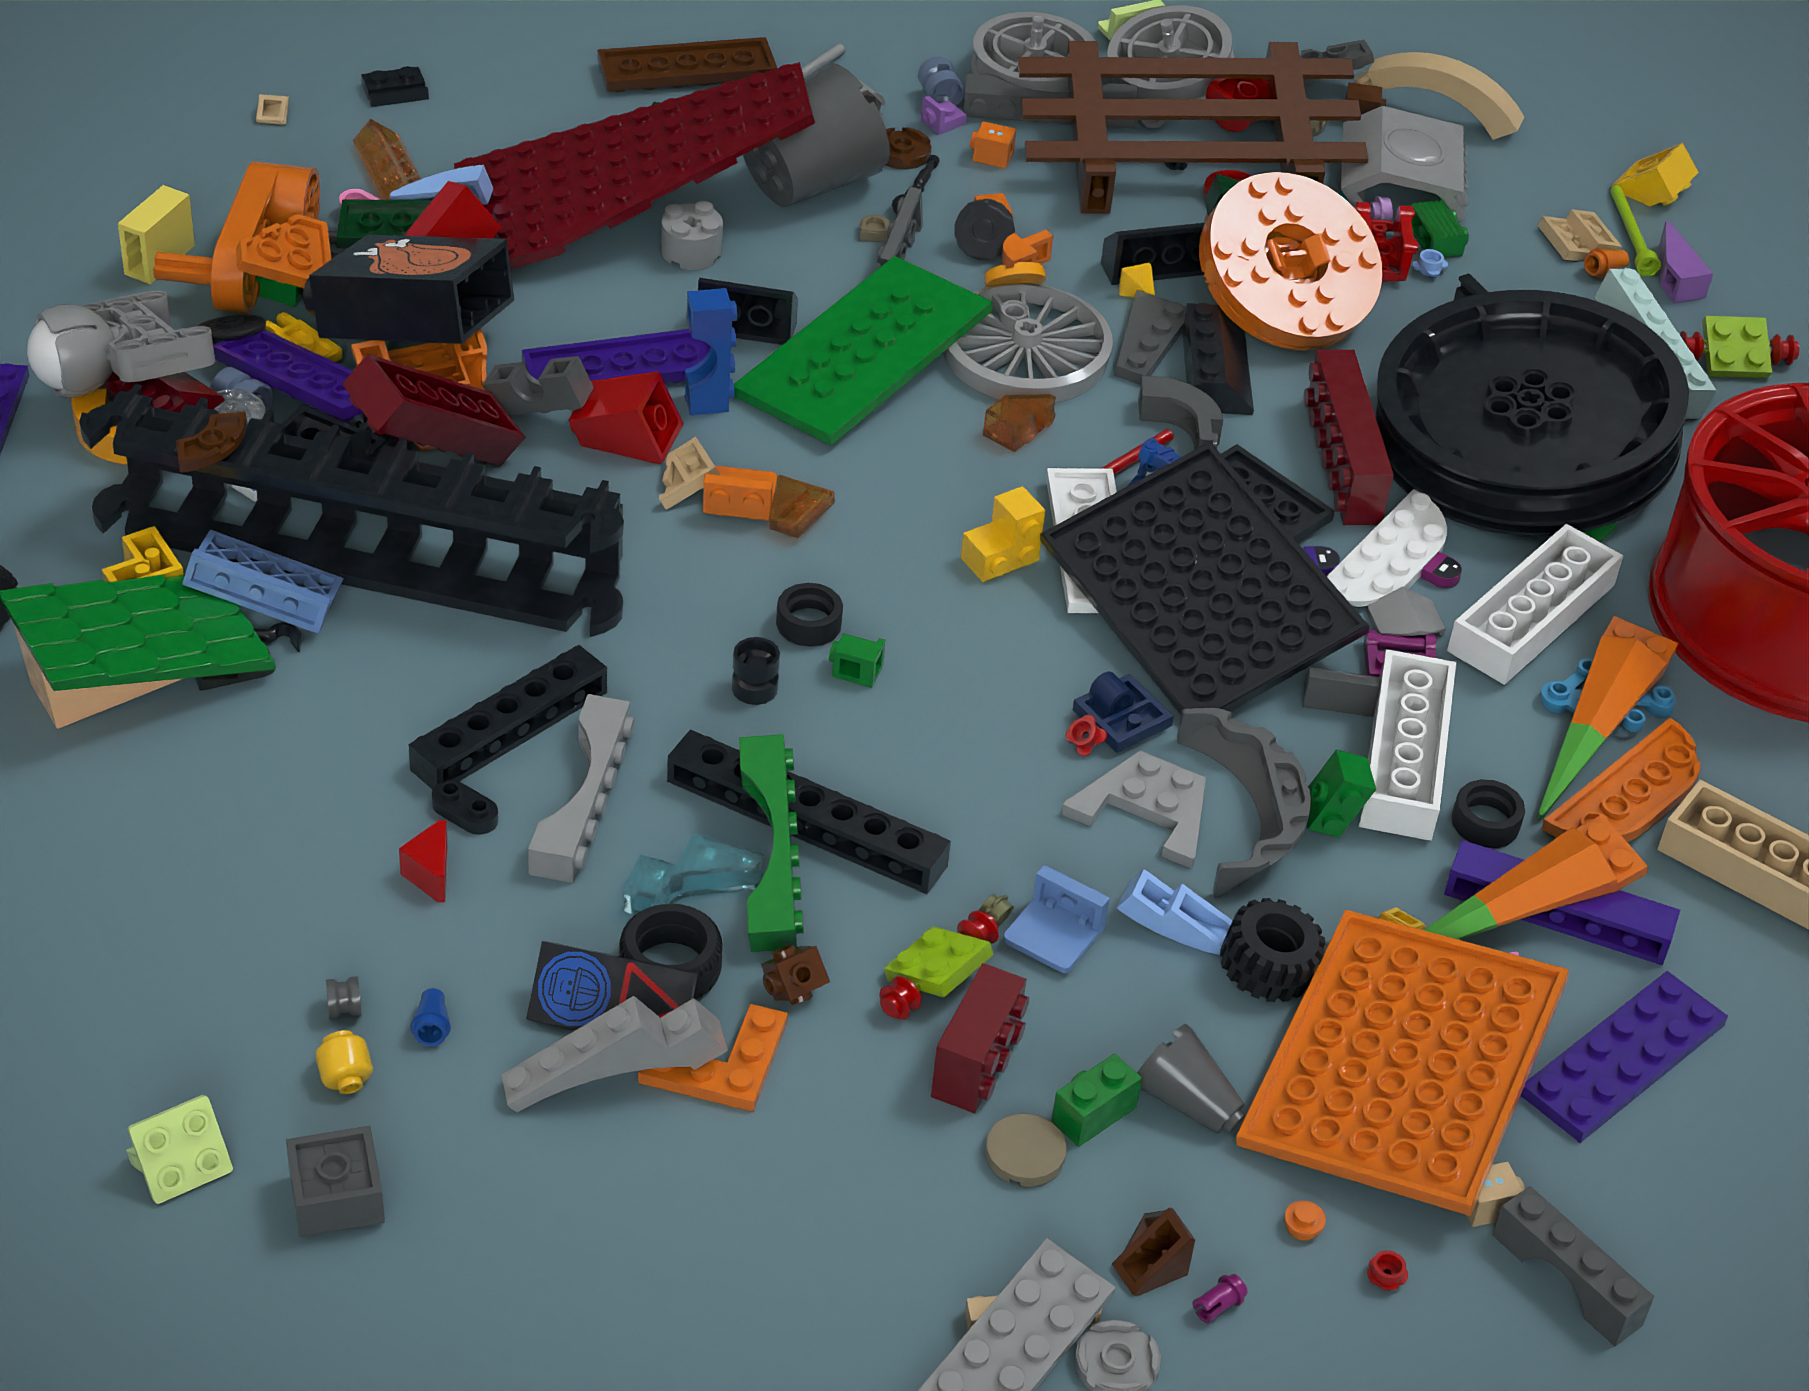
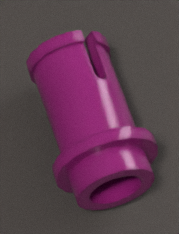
[1192,1274,1248,1323]

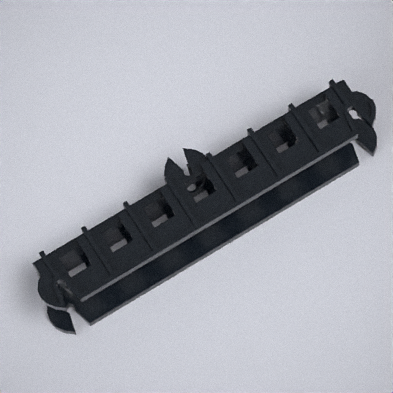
[79,384,624,637]

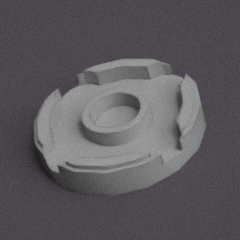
[1074,1319,1161,1391]

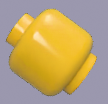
[315,1030,373,1094]

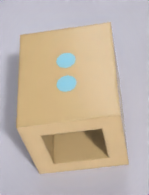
[1466,1161,1525,1227]

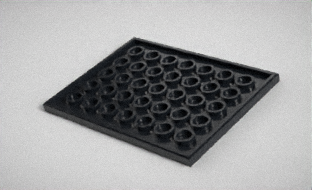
[1040,442,1369,714]

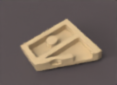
[659,437,720,510]

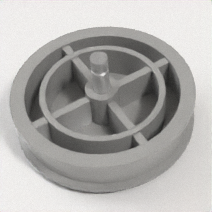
[1107,5,1234,99]
[971,12,1095,92]

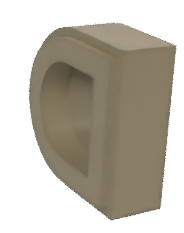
[859,214,890,242]

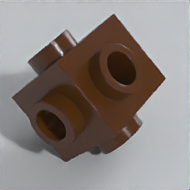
[761,945,830,1005]

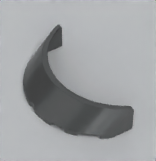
[1177,708,1311,898]

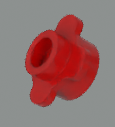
[1065,715,1107,756]

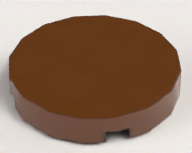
[886,127,932,169]

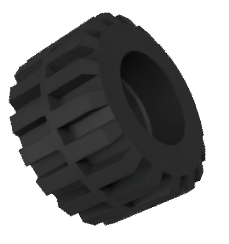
[1220,898,1326,1002]

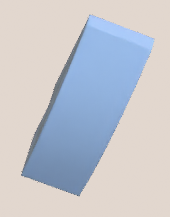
[389,165,493,205]
[1116,869,1232,955]

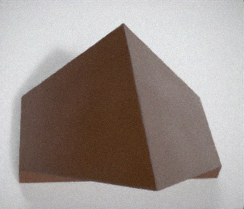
[1111,1207,1195,1296]

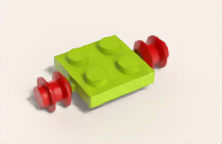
[1680,316,1800,378]
[879,911,999,1020]

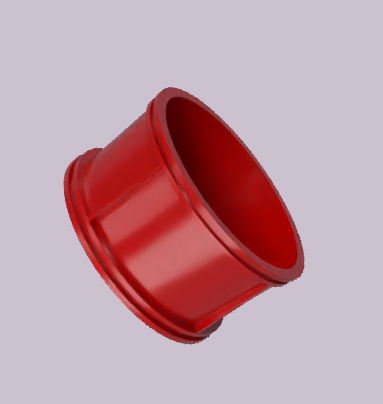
[1648,383,1809,723]

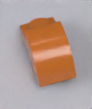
[1001,229,1053,269]

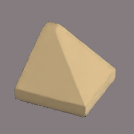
[256,94,289,125]

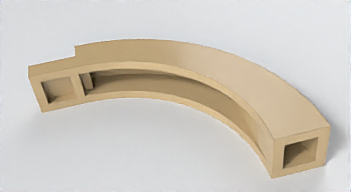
[1353,52,1524,140]

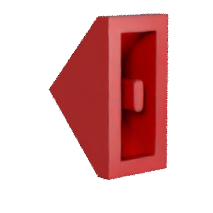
[399,820,448,902]

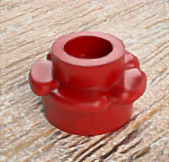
[1367,1251,1408,1291]

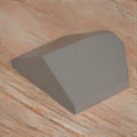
[1366,586,1446,636]

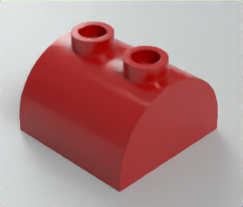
[1206,78,1270,132]

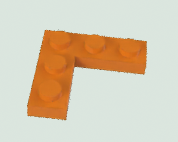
[638,1004,788,1112]

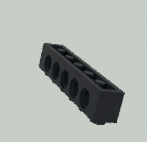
[408,645,607,790]

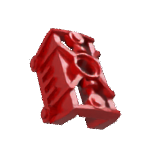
[1354,202,1419,281]

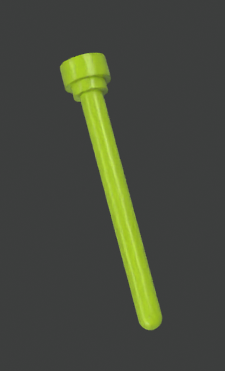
[1610,185,1661,277]

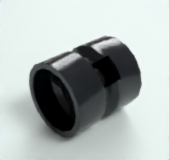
[732,637,780,705]

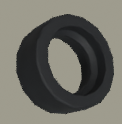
[776,583,843,647]
[1452,779,1525,848]

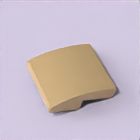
[1537,209,1622,261]

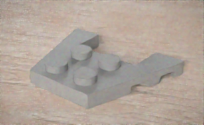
[1061,750,1206,869]

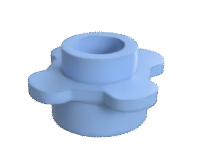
[1412,249,1448,277]

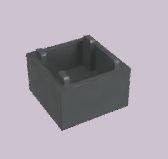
[286,1125,385,1237]

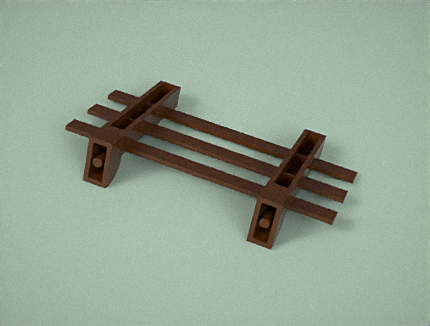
[1018,41,1368,214]

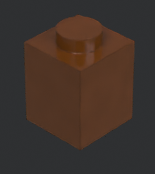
[1342,82,1386,122]

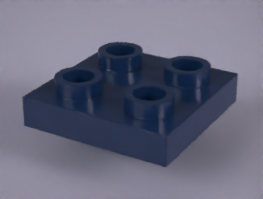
[1072,671,1174,753]

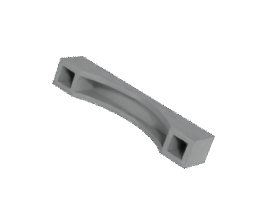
[528,694,635,883]

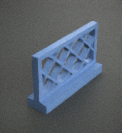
[182,530,344,634]

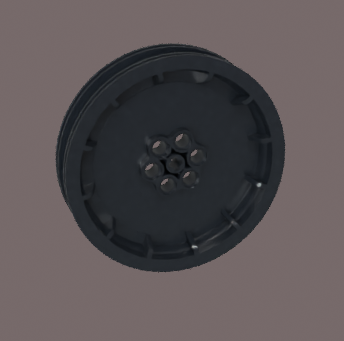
[1376,290,1689,536]

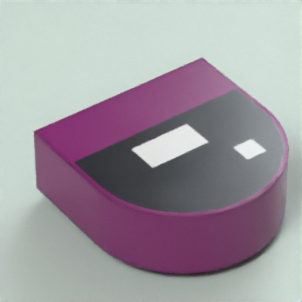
[1420,552,1462,588]

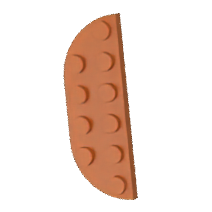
[1541,718,1701,842]

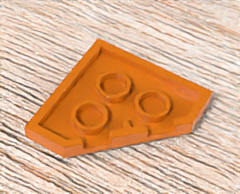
[236,214,331,288]

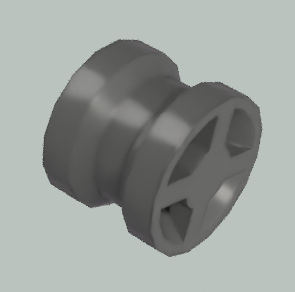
[326,976,362,1019]

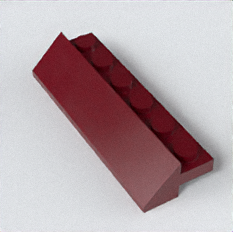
[99,372,225,413]

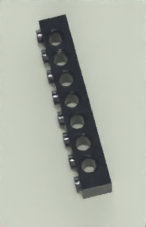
[667,729,951,895]

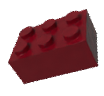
[931,963,1029,1114]

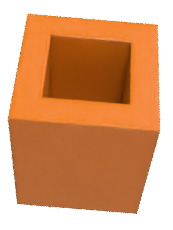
[970,121,1017,169]

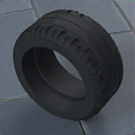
[619,903,723,1000]

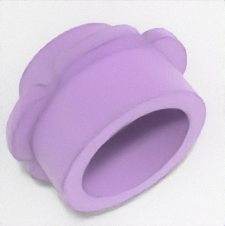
[1370,196,1393,221]

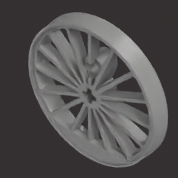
[944,283,1113,404]

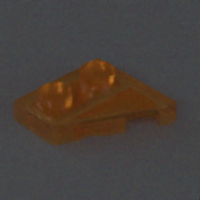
[769,475,835,538]

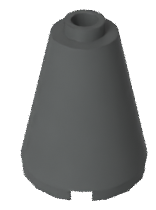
[1137,1024,1245,1134]

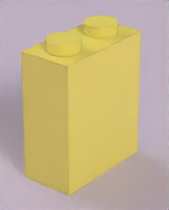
[118,185,195,284]

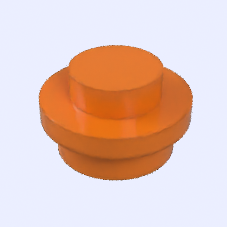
[1284,1200,1326,1241]

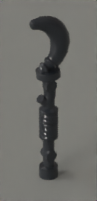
[892,155,940,214]

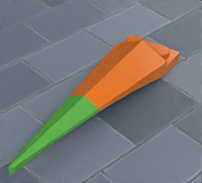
[1537,616,1678,820]
[1424,814,1648,940]

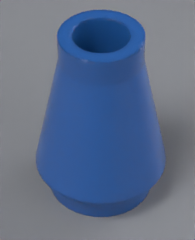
[410,988,451,1046]

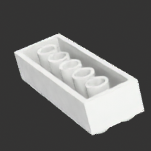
[1447,524,1624,685]
[1359,649,1456,841]

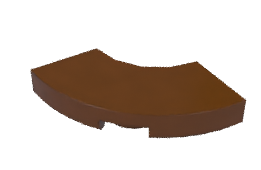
[176,412,247,473]

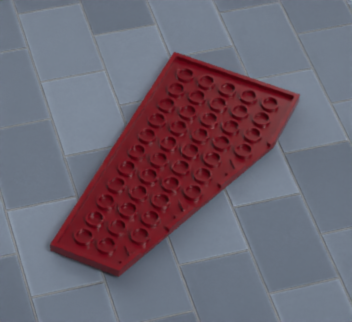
[454,62,815,269]

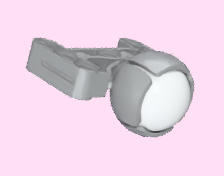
[27,291,216,398]

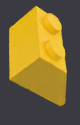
[1611,143,1699,207]

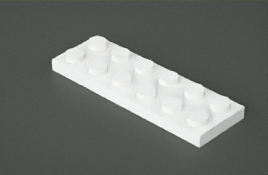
[1046,468,1117,613]

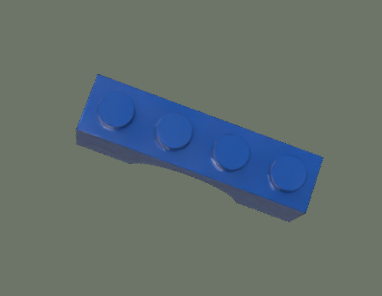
[685,288,737,415]

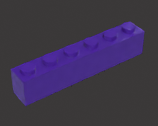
[1444,840,1680,966]

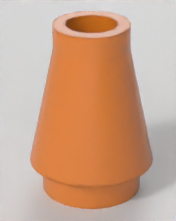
[1584,248,1629,278]

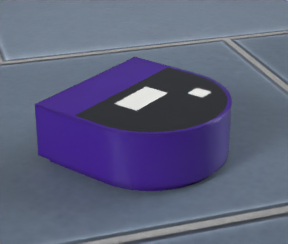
[1303,546,1340,576]

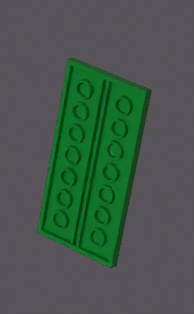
[734,256,993,445]

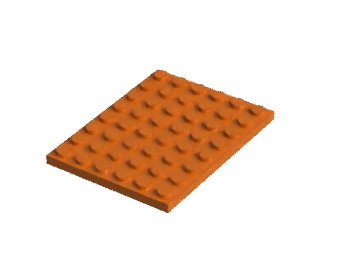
[1236,909,1569,1216]

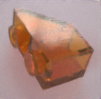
[983,394,1056,452]

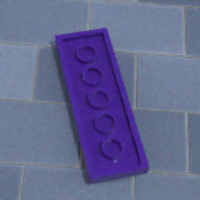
[213,329,363,421]
[522,329,711,383]
[1520,971,1728,1143]

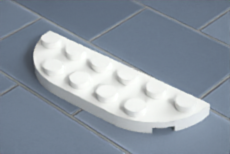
[1327,489,1447,607]

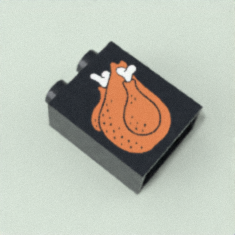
[303,235,515,344]

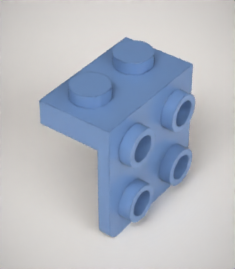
[1003,865,1110,973]

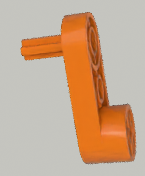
[153,161,320,314]

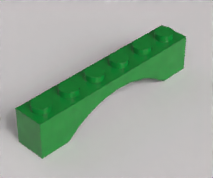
[739,734,804,952]

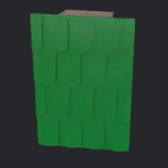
[0,574,276,729]

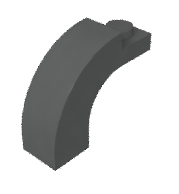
[1138,376,1223,450]

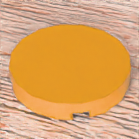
[984,262,1046,287]

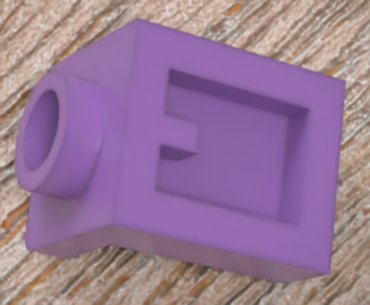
[921,96,967,135]

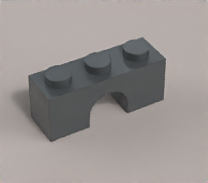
[483,356,594,416]

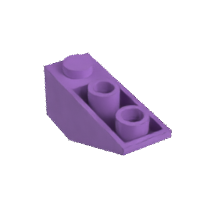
[1659,221,1713,303]

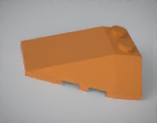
[351,328,487,452]

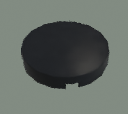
[954,199,1015,260]

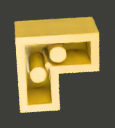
[960,486,1045,582]
[102,526,184,582]

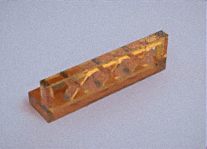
[352,119,421,200]

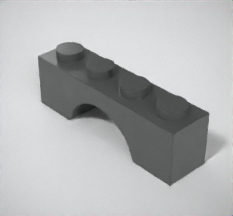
[1493,1186,1654,1346]

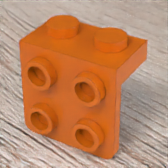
[703,466,777,521]

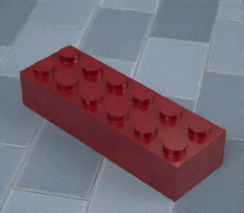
[1304,349,1393,525]
[342,354,526,466]

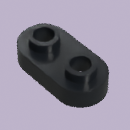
[432,780,498,835]

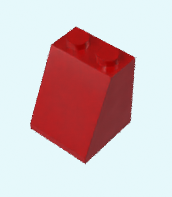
[568,371,684,464]

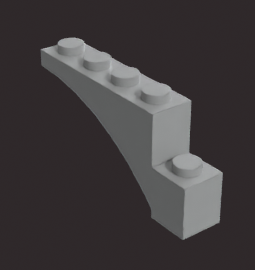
[501,996,728,1113]

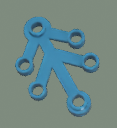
[1540,658,1676,732]

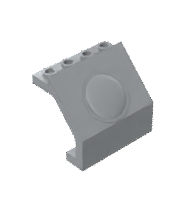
[1341,106,1469,222]

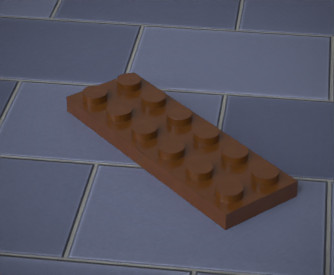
[597,37,777,92]

